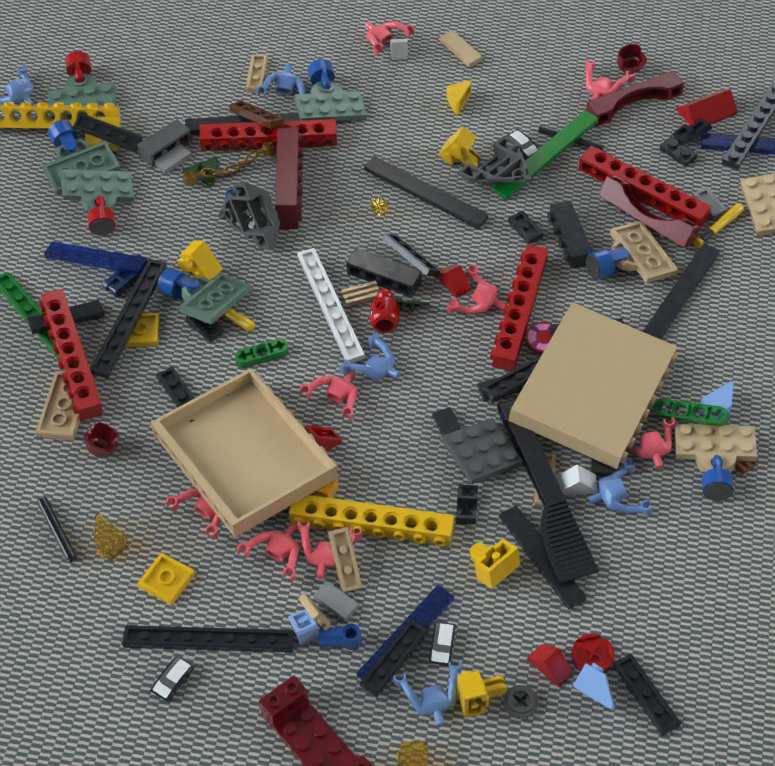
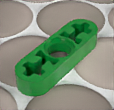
[235,339,289,368]

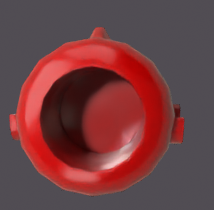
[368,288,400,333]

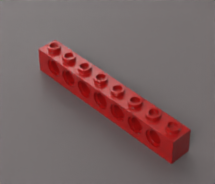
[200,119,337,151]
[578,146,711,227]
[490,244,548,371]
[39,289,103,421]

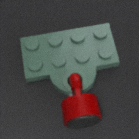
[48,51,117,119]
[60,169,134,236]

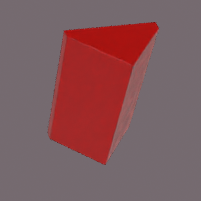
[676,89,738,126]

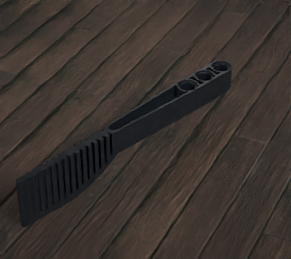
[497,398,599,584]

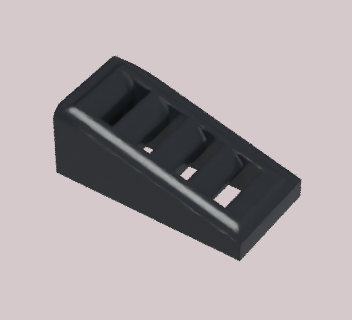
[185,315,225,343]

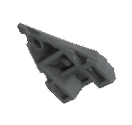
[457,135,532,185]
[218,182,280,249]

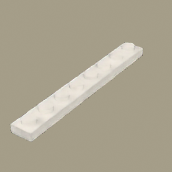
[297,248,365,363]

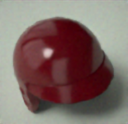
[617,44,647,74]
[84,422,120,458]

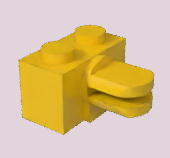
[438,126,482,167]
[177,241,223,281]
[470,539,521,589]
[457,671,507,718]

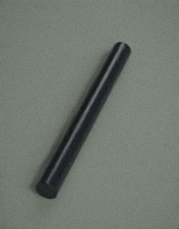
[538,126,605,151]

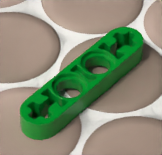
[653,399,729,426]

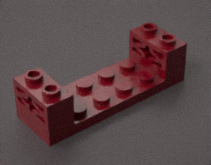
[259,675,372,766]

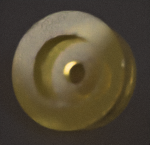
[370,197,389,216]

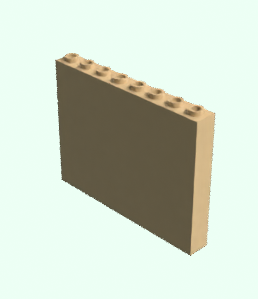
[508,302,678,469]
[151,368,338,537]

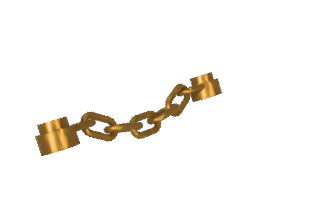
[183,142,277,186]

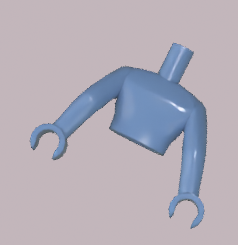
[0,64,34,105]
[256,64,305,98]
[339,332,401,380]
[589,458,653,516]
[393,660,462,727]

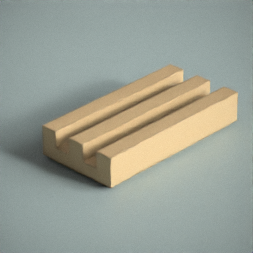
[341,281,379,307]
[298,594,331,630]

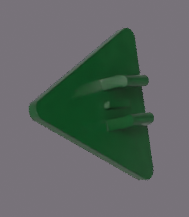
[183,157,218,186]
[393,298,430,312]

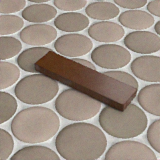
[229,100,284,128]

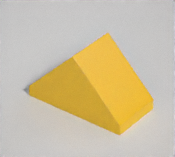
[447,80,472,115]

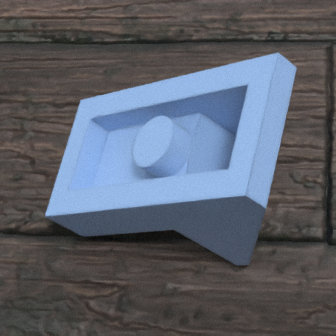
[288,609,319,646]

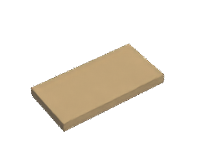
[35,371,93,441]

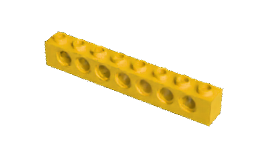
[0,102,120,128]
[289,495,454,547]

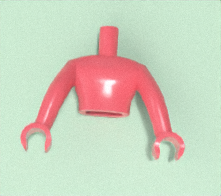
[365,21,415,56]
[585,59,636,100]
[447,264,506,314]
[299,371,358,421]
[627,417,675,469]
[166,489,221,540]
[297,520,362,579]
[237,524,300,582]

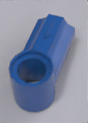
[319,623,362,650]

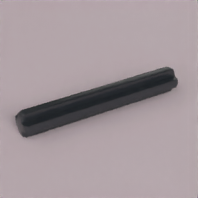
[37,497,77,563]

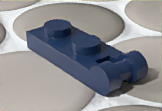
[102,254,148,297]

